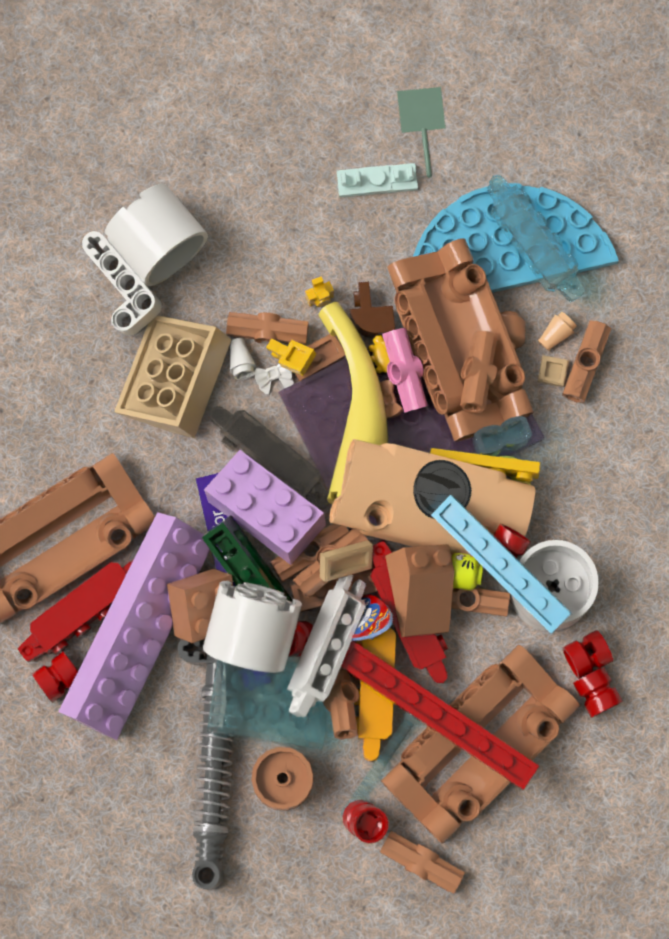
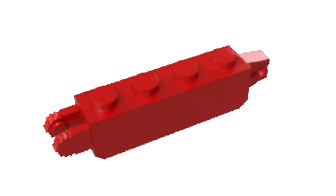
[370,541,448,684]
[17,561,132,663]

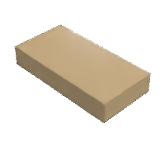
[320,540,373,582]

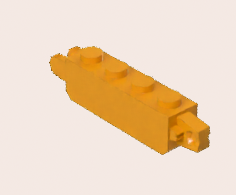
[354,628,396,763]

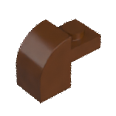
[350,281,395,339]

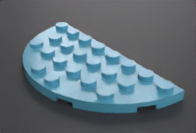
[413,183,619,293]

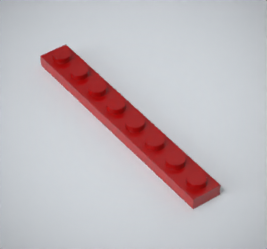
[341,641,539,791]

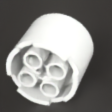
[104,184,208,286]
[510,540,599,631]
[203,581,302,672]

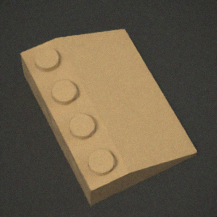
[114,315,232,438]

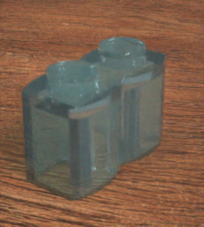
[472,416,532,457]

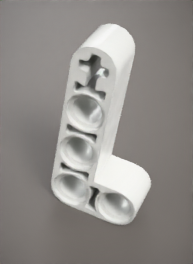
[82,231,162,336]

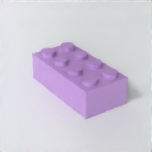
[204,450,326,565]

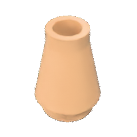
[537,311,577,351]

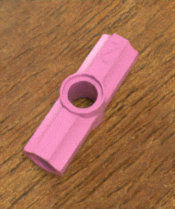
[382,328,428,413]

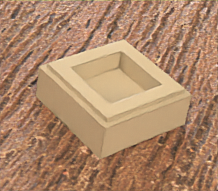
[537,355,569,387]

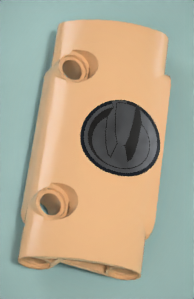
[329,439,535,556]

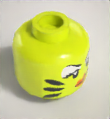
[451,553,483,590]

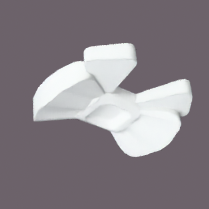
[255,364,294,394]

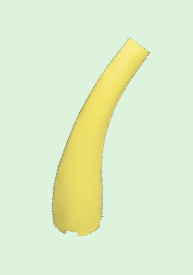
[319,302,388,504]

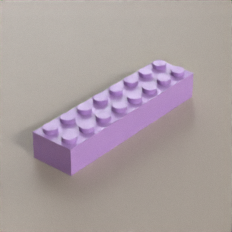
[58,512,210,740]

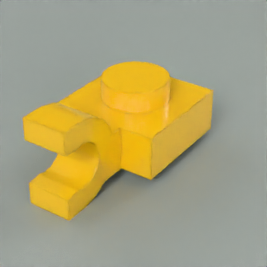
[305,276,334,308]
[266,339,316,376]

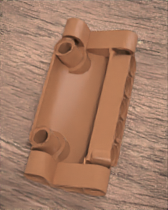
[387,238,534,442]
[0,453,155,623]
[381,644,580,844]

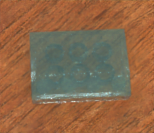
[207,659,326,750]

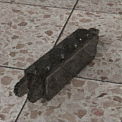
[210,406,330,511]

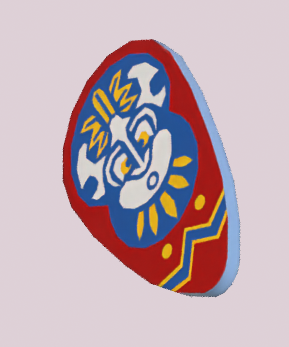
[352,594,393,641]

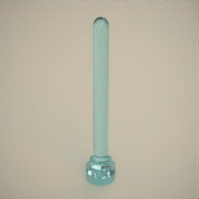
[341,711,422,817]

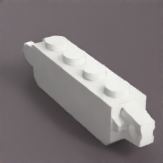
[287,574,366,717]

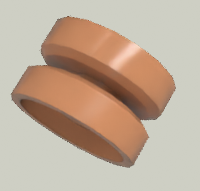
[251,747,313,811]

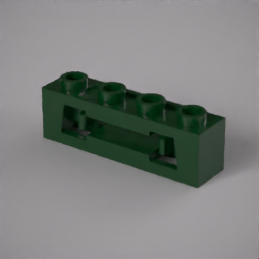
[201,515,293,602]

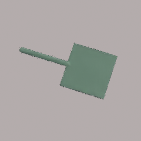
[397,87,446,178]

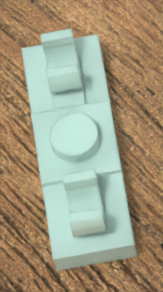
[337,163,418,198]

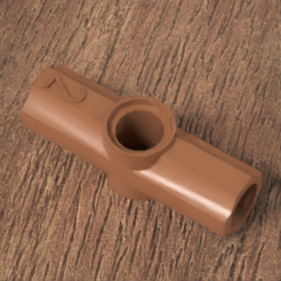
[226,312,309,346]
[562,320,612,403]
[460,331,497,413]
[270,524,349,582]
[293,528,369,598]
[451,588,510,617]
[323,667,359,740]
[380,831,465,894]

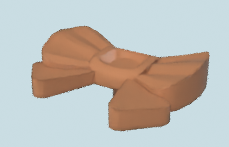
[380,380,403,418]

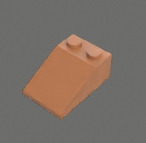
[385,544,454,637]

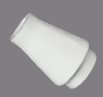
[229,338,256,380]

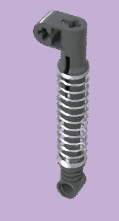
[178,639,236,890]

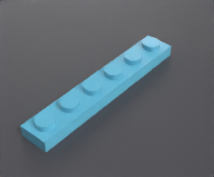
[432,495,572,634]

